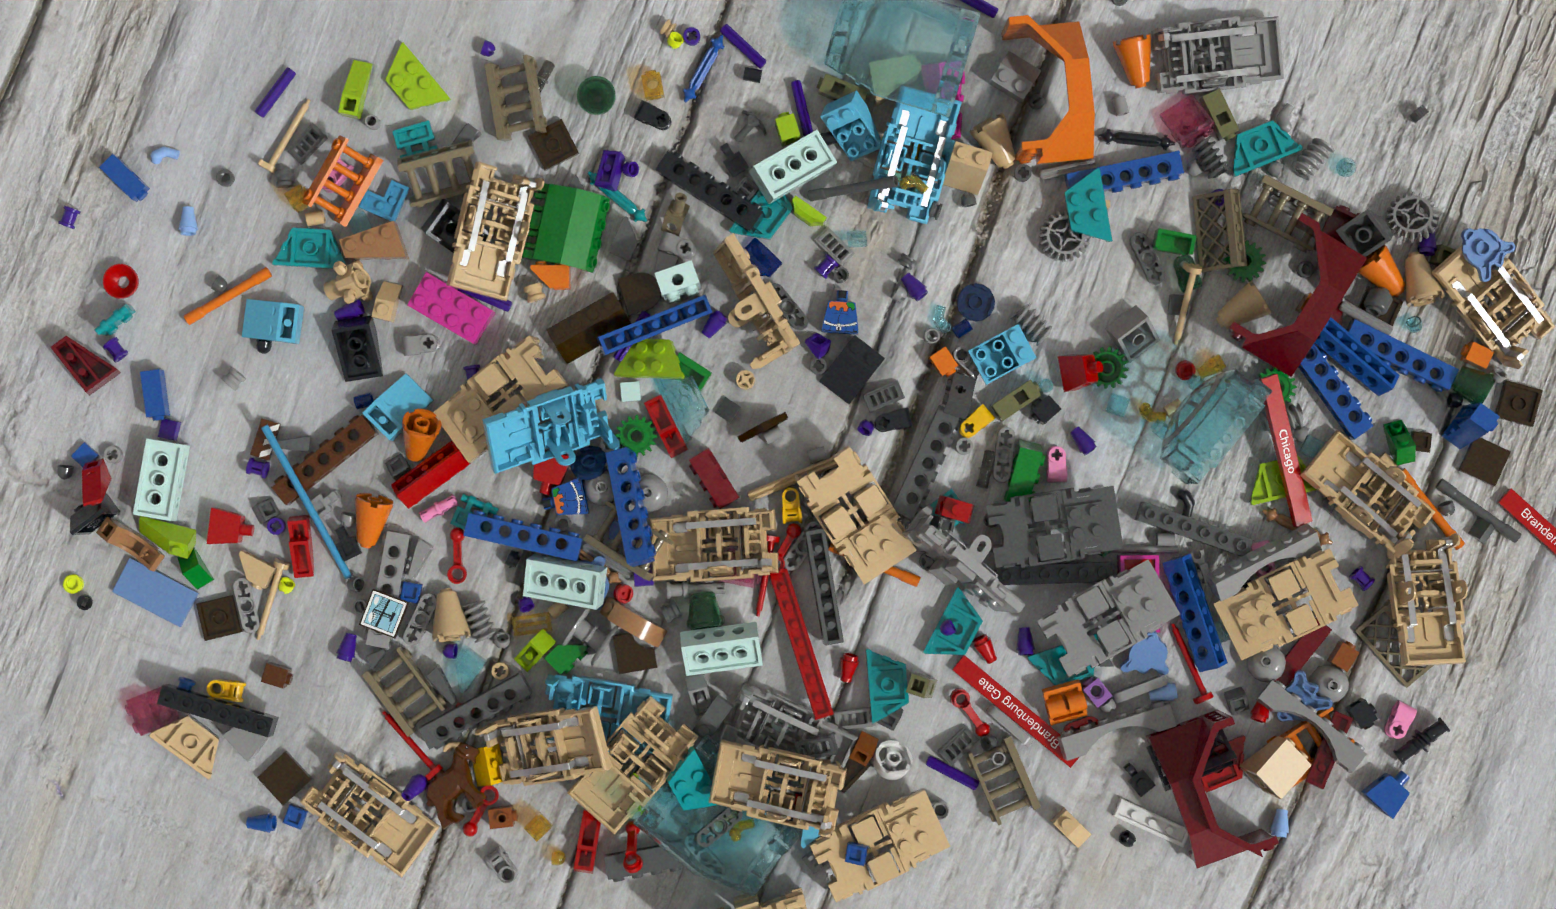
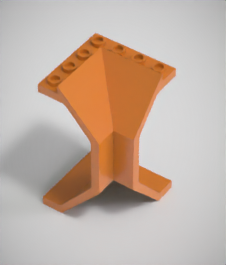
[1001,15,1095,164]

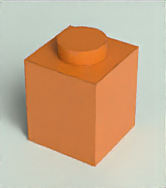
[1460,342,1495,370]
[929,346,958,377]

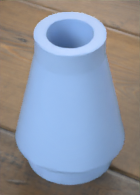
[178,206,198,236]
[1149,682,1178,701]
[1270,809,1289,838]

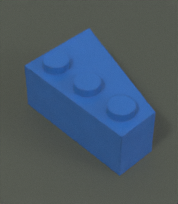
[1442,403,1500,449]

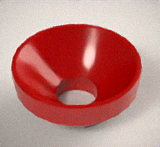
[103,264,139,299]

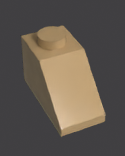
[371,281,403,323]
[239,550,277,590]
[1051,807,1092,848]

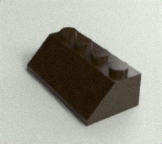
[546,292,632,364]

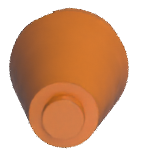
[1113,34,1151,88]
[1358,244,1406,296]
[402,409,442,462]
[355,493,394,548]

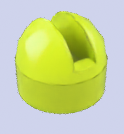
[667,32,684,49]
[278,577,295,594]

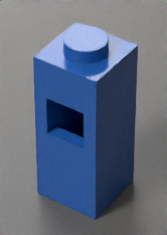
[99,154,150,202]
[140,369,170,421]

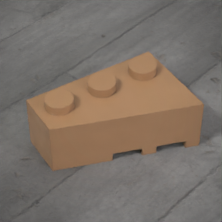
[339,221,409,260]

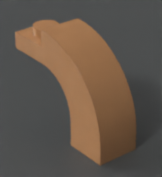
[96,517,165,572]
[599,596,668,647]

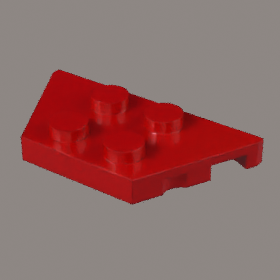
[1201,735,1246,792]

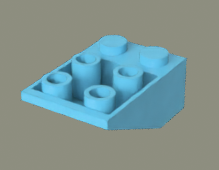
[820,90,882,161]
[242,299,304,344]
[968,324,1037,385]
[362,373,434,441]

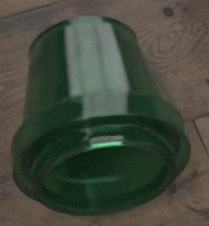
[577,76,616,115]
[1451,366,1496,404]
[686,592,725,630]

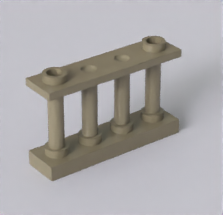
[484,54,547,142]
[397,140,474,207]
[1242,175,1334,253]
[583,501,674,581]
[362,646,448,737]
[965,734,1041,825]

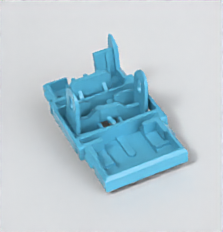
[482,378,620,474]
[545,674,673,755]

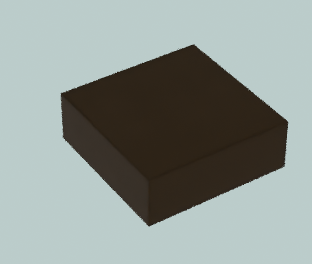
[1411,431,1432,453]

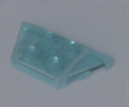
[653,375,709,443]

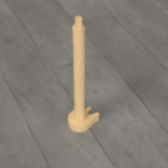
[258,99,311,174]
[1174,262,1202,345]
[256,558,291,640]

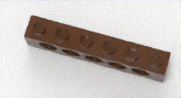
[271,415,379,505]

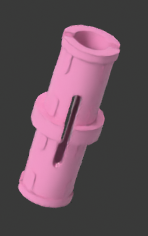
[419,494,459,523]

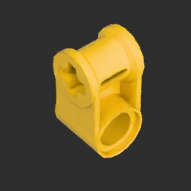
[959,404,995,438]
[782,487,802,524]
[207,678,247,702]

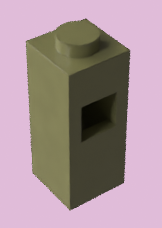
[816,74,868,102]
[1199,88,1239,142]
[991,379,1041,422]
[906,674,938,698]

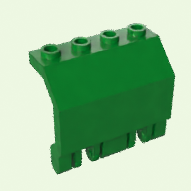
[522,183,610,273]

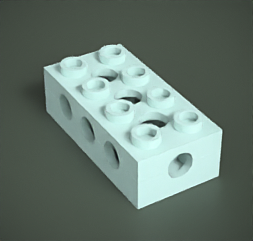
[749,130,837,204]
[654,260,702,304]
[133,438,190,521]
[523,554,607,610]
[680,622,763,676]

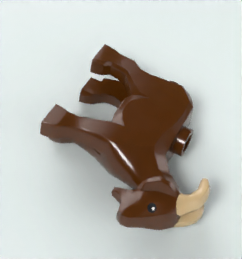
[426,741,487,830]

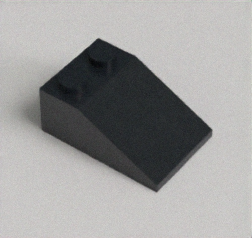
[421,199,493,253]
[332,315,383,382]
[819,335,885,404]
[70,493,120,535]

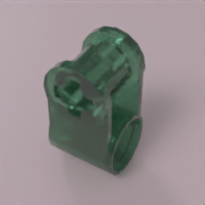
[1173,255,1202,293]

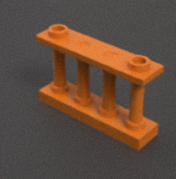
[302,135,384,227]
[1264,707,1355,787]

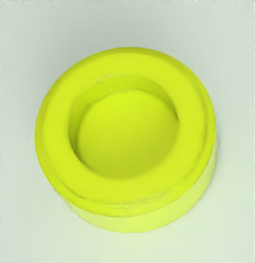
[63,574,84,594]

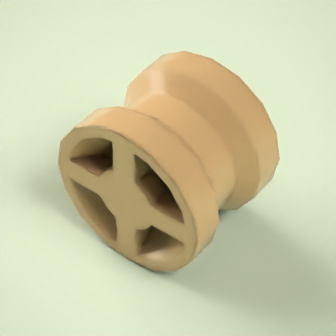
[523,283,546,303]
[736,370,755,390]

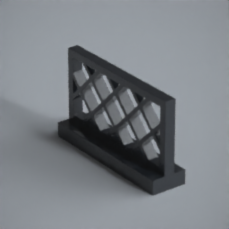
[1146,729,1237,792]

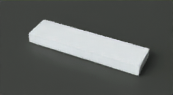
[1113,798,1188,848]

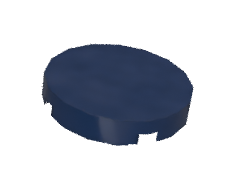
[956,283,995,322]
[570,446,608,480]

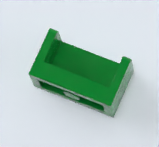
[1152,228,1197,257]
[677,352,712,393]

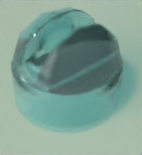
[1406,316,1423,333]

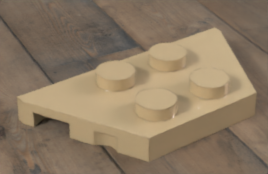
[149,715,219,780]

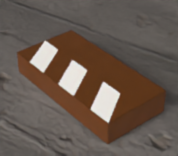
[250,418,281,461]

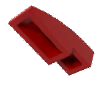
[644,395,688,458]
[287,515,314,578]
[574,810,601,874]

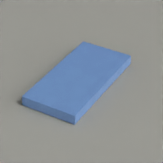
[112,558,199,627]

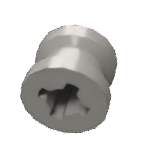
[221,367,246,391]

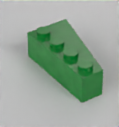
[1004,439,1045,502]

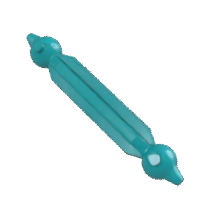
[588,171,648,222]

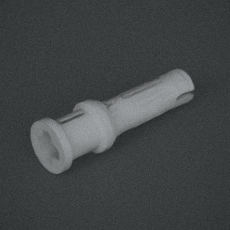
[667,581,725,599]

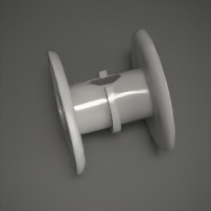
[562,608,619,666]

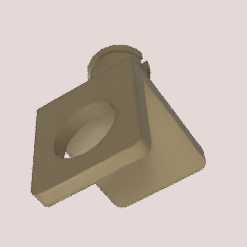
[661,193,690,236]

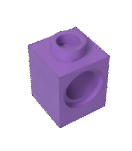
[1082,676,1112,708]

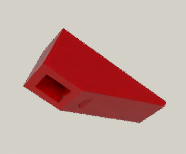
[82,458,112,506]

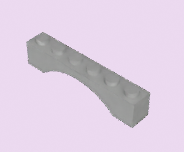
[1207,524,1322,601]
[1256,680,1367,773]
[1057,701,1177,761]

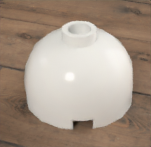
[873,740,913,780]

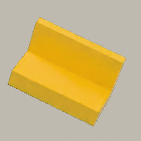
[473,743,503,787]

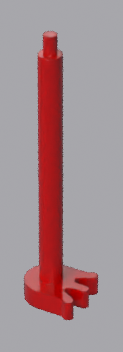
[756,534,780,617]
[1171,623,1214,704]
[382,711,443,781]

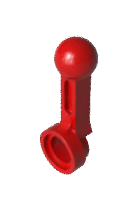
[772,523,801,574]
[447,527,467,584]
[950,688,990,737]
[462,785,499,837]
[623,820,643,873]

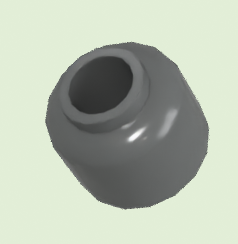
[1364,287,1393,317]

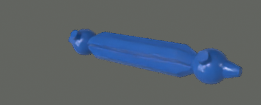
[683,35,725,103]

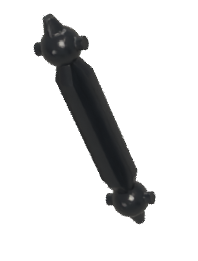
[1098,129,1175,150]

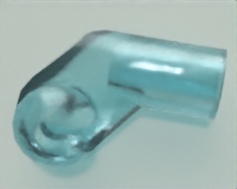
[933,305,952,333]

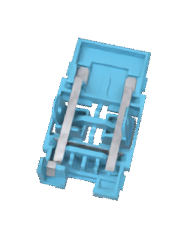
[867,85,962,224]

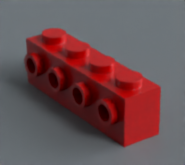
[391,441,471,509]

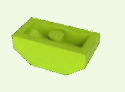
[791,195,827,227]

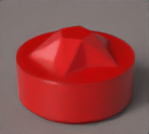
[1175,360,1196,380]
[613,583,633,604]

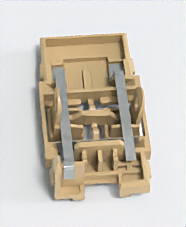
[446,162,545,301]
[649,507,778,582]
[709,740,847,838]
[300,751,440,878]

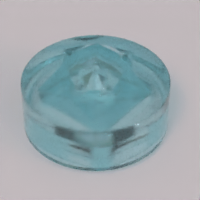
[1336,158,1356,177]

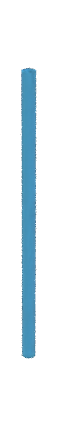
[261,424,352,579]

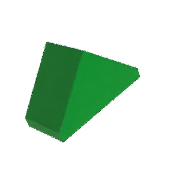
[177,547,214,590]

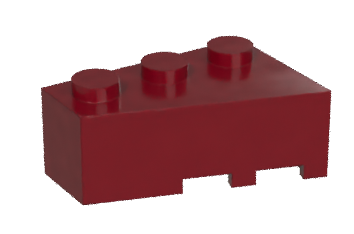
[50,336,121,396]
[689,448,740,509]

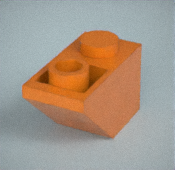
[530,262,571,290]

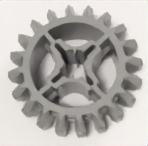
[1386,191,1440,243]
[1038,210,1091,262]

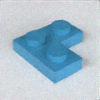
[359,180,410,222]

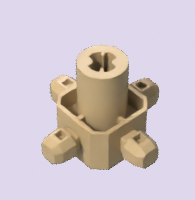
[324,260,373,304]

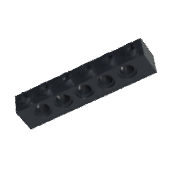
[655,151,765,234]
[995,562,1113,585]
[157,684,279,737]

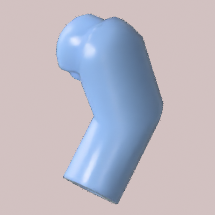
[150,146,180,164]

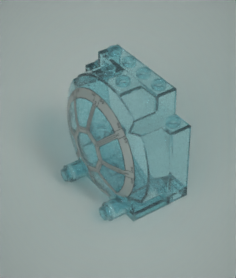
[1150,368,1273,484]

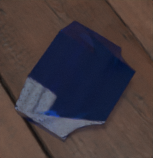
[745,238,783,278]

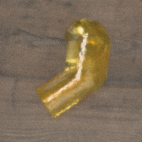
[899,175,928,194]
[1139,402,1166,422]
[729,818,755,842]

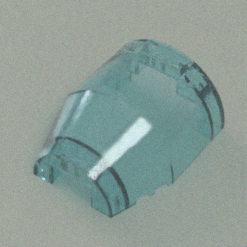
[824,0,980,117]
[633,734,800,897]

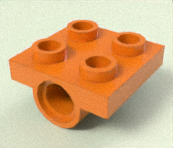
[1042,679,1088,725]

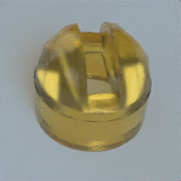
[551,849,566,865]

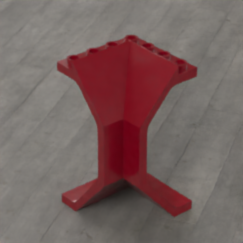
[1229,213,1367,377]
[1146,709,1279,868]

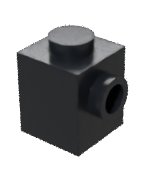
[1030,395,1061,425]
[1345,698,1378,730]

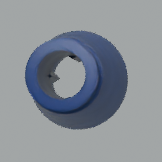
[246,813,277,833]

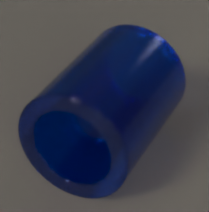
[951,318,973,339]
[354,392,374,410]

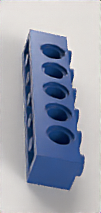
[1064,151,1184,193]
[597,294,713,356]
[1300,312,1400,396]
[1346,319,1459,392]
[1298,343,1373,440]
[605,447,656,567]
[463,510,583,561]
[1162,553,1228,672]

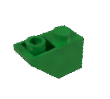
[1383,420,1416,466]
[544,644,589,675]

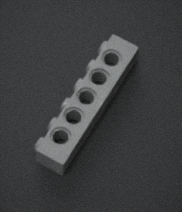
[364,531,413,649]

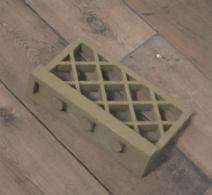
[1192,189,1247,272]
[1355,599,1434,688]

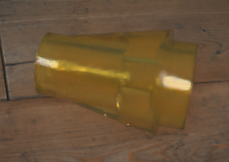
[1196,354,1226,379]

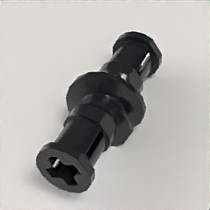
[1393,717,1450,765]

